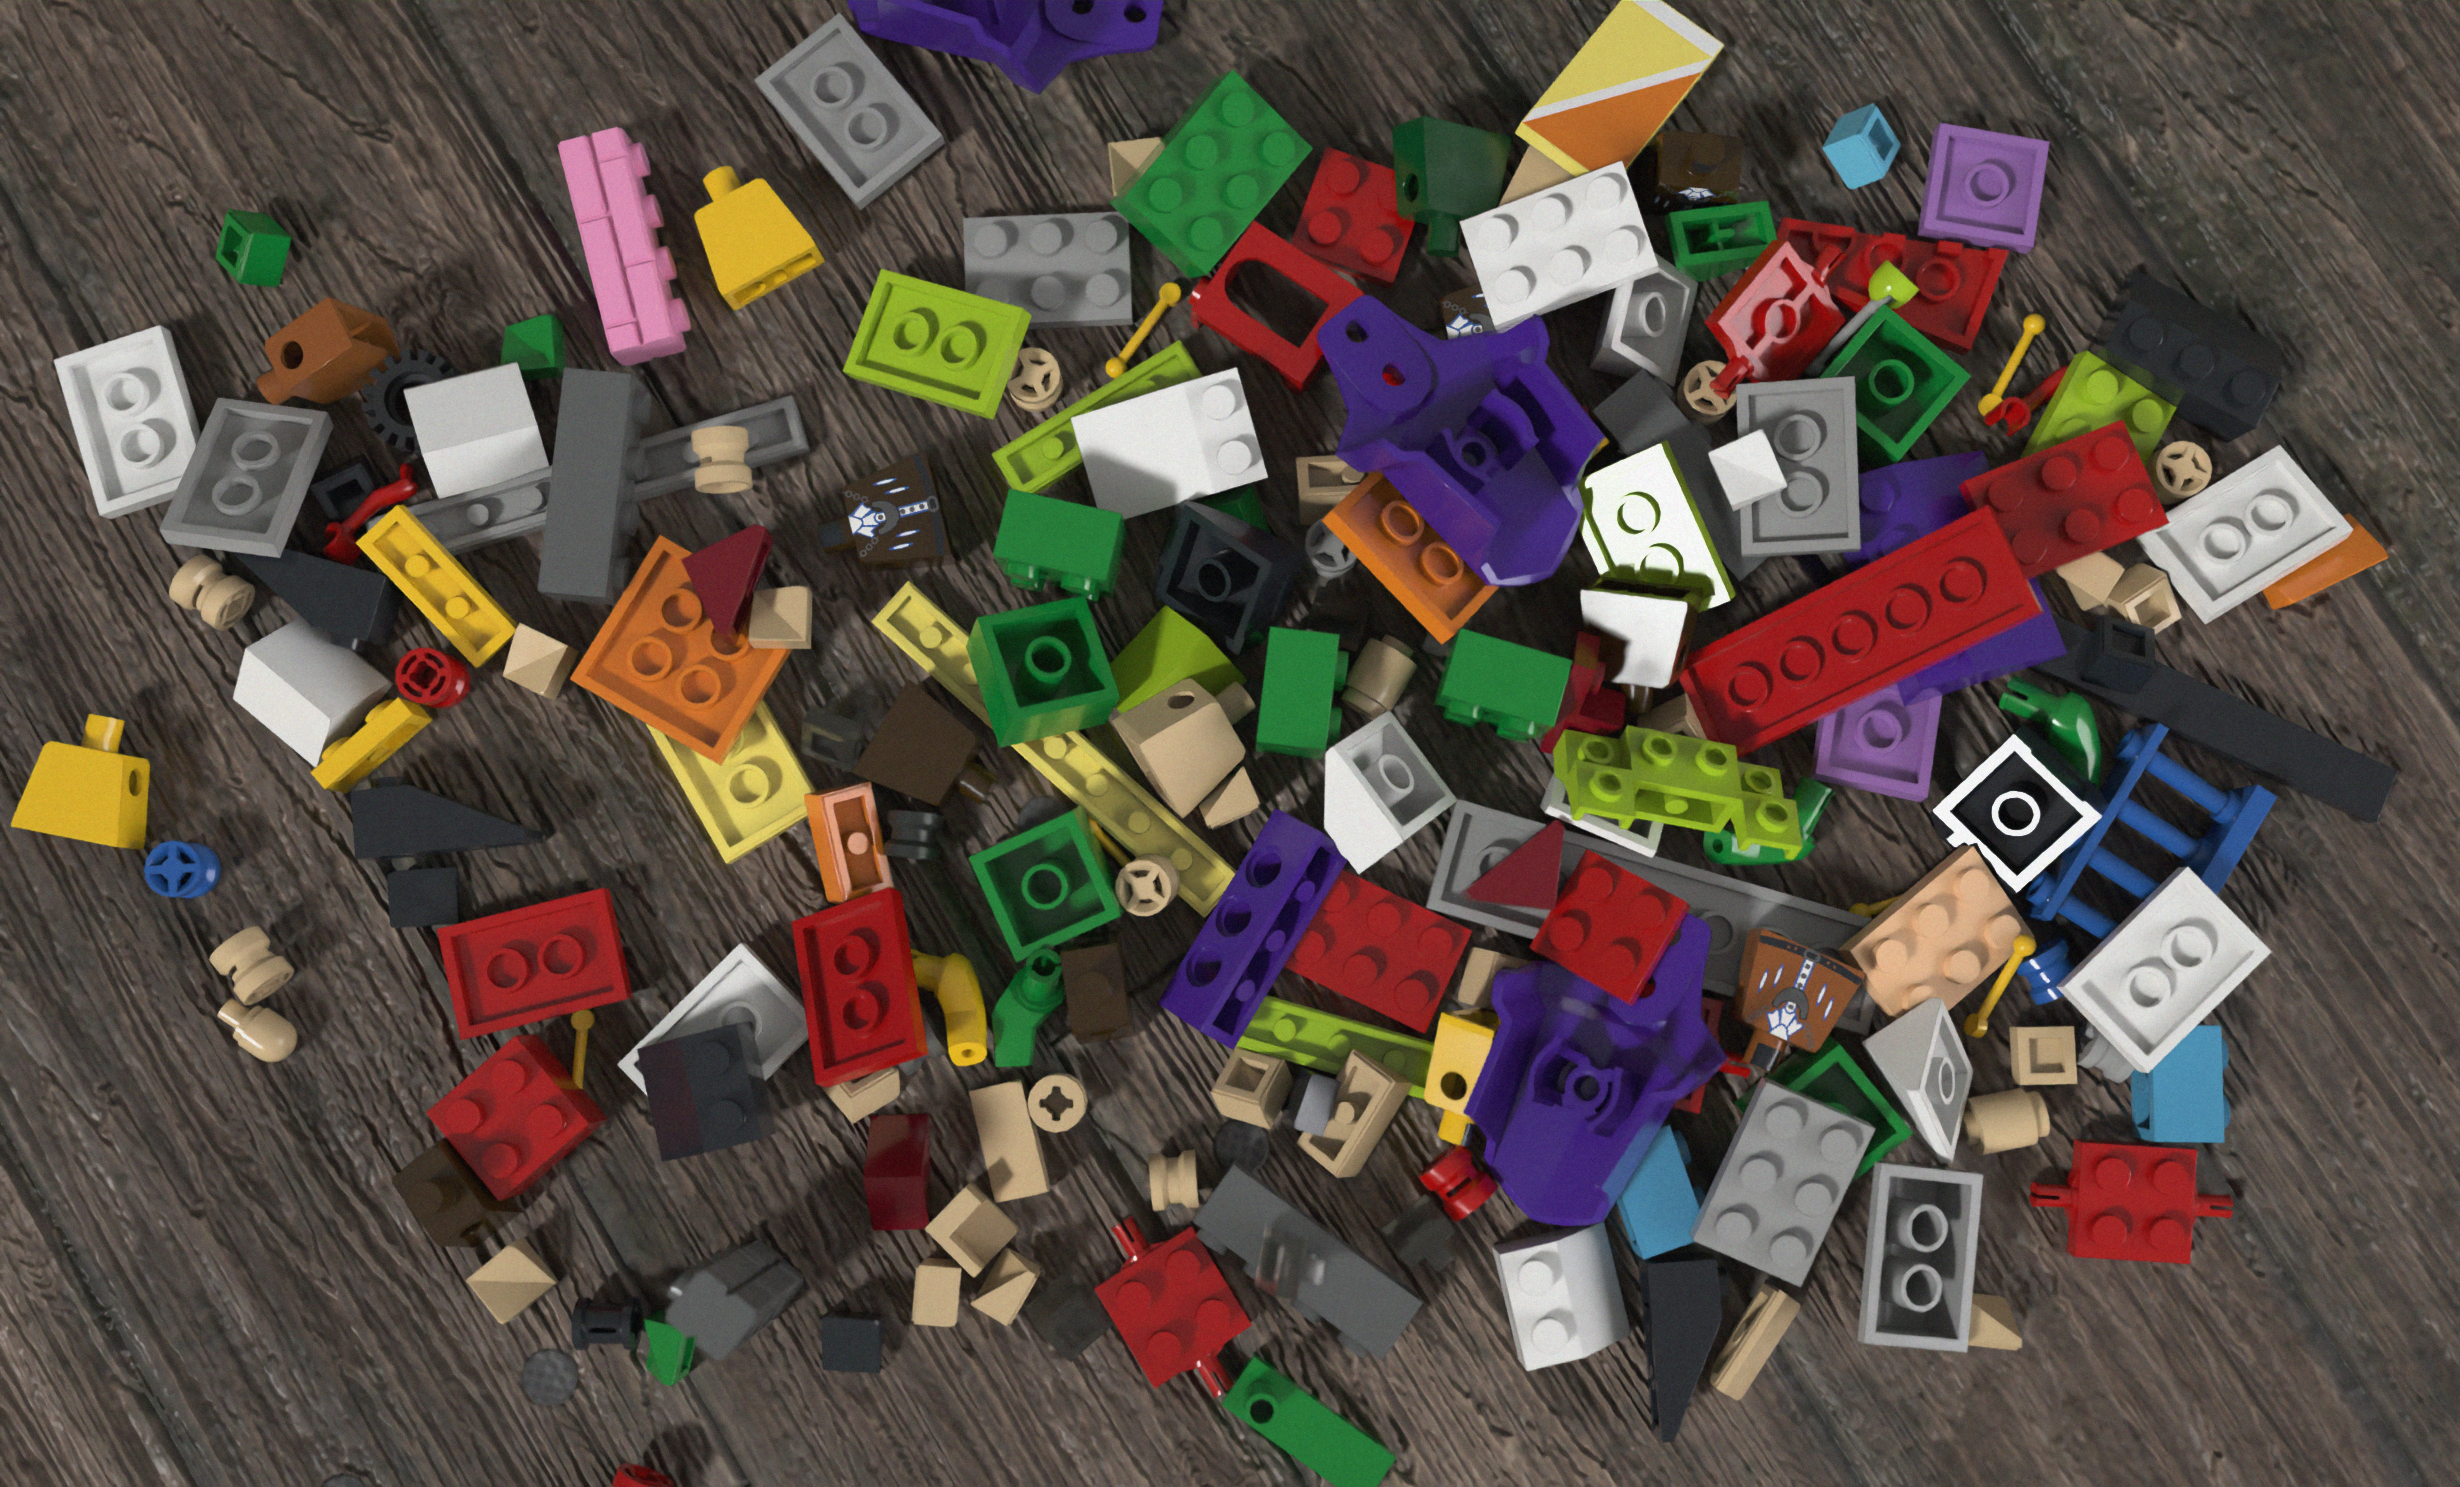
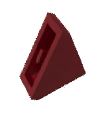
[681,524,774,646]
[1461,819,1565,911]
[863,1113,931,1231]

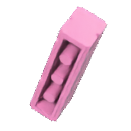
[558,127,691,366]

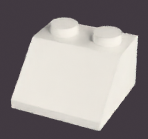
[1324,710,1458,874]
[1492,1222,1631,1371]

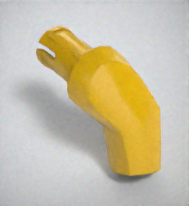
[911,949,987,1066]

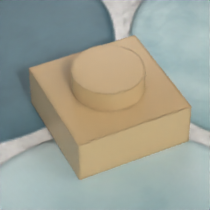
[2009,1025,2077,1085]

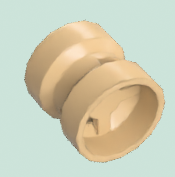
[691,426,753,494]
[169,554,255,631]
[209,926,294,1005]

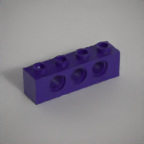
[1157,808,1348,1050]

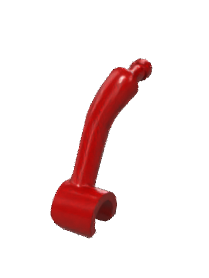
[1984,365,2069,437]
[323,463,418,566]

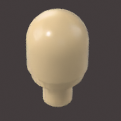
[217,998,297,1062]

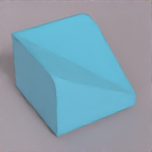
[1822,103,1901,189]

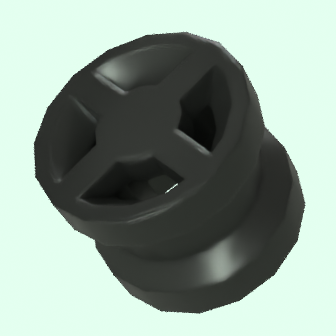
[883,810,945,861]

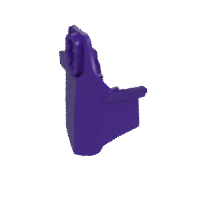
[847,0,1164,95]
[1317,295,1605,587]
[1463,913,1728,1226]

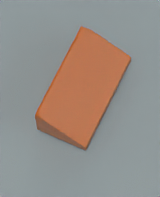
[2262,513,2389,611]
[804,781,894,904]

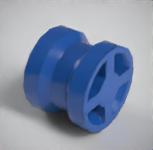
[144,840,221,898]
[2016,937,2077,1005]

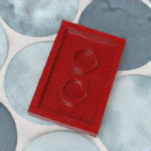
[1958,419,2169,580]
[1284,869,1472,1034]
[791,887,929,1088]
[437,888,633,1040]

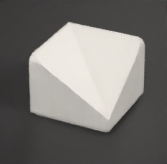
[1708,429,1787,511]

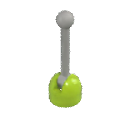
[1804,259,1920,377]

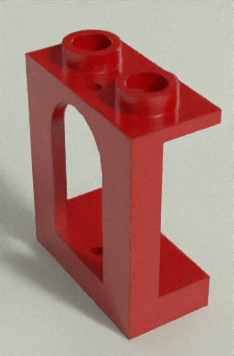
[1188,220,1365,397]

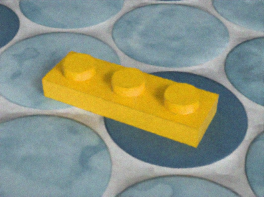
[356,504,518,668]

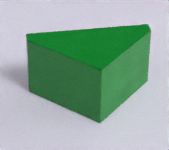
[1664,200,1777,283]

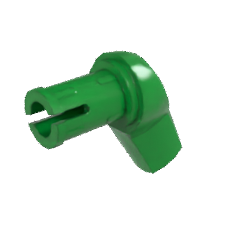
[1999,676,2101,790]
[1703,775,1835,865]
[992,948,1065,1067]

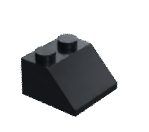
[637,1021,777,1162]

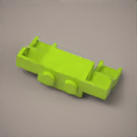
[1553,725,1803,860]

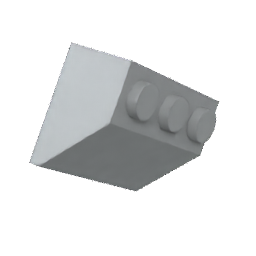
[1857,1161,1983,1352]

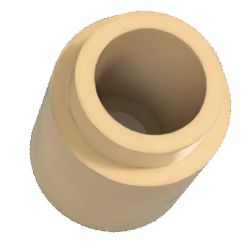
[1340,634,1418,720]
[1959,1088,2050,1156]

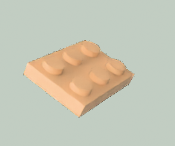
[1838,846,2035,1024]

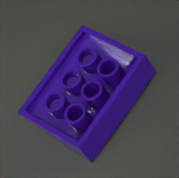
[1843,450,2068,707]

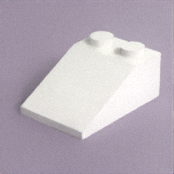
[1070,367,1268,520]

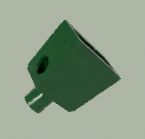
[1392,115,1511,257]

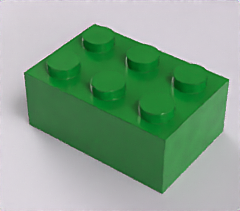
[1109,69,1313,278]

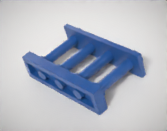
[2022,723,2277,941]

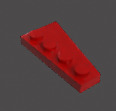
[1775,217,2009,356]

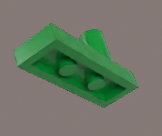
[1221,1353,1396,1487]

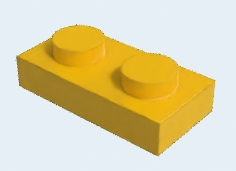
[310,697,432,793]

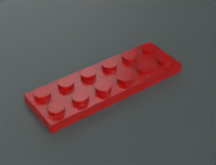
[1679,505,2044,759]

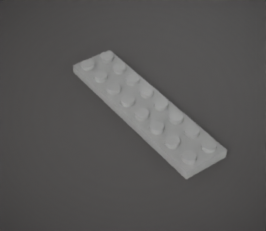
[1425,799,1876,1036]

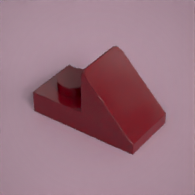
[1539,631,1626,754]

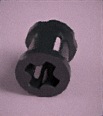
[571,1297,643,1350]

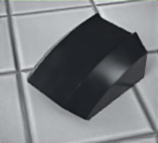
[1154,500,1304,655]
[1930,725,2109,894]

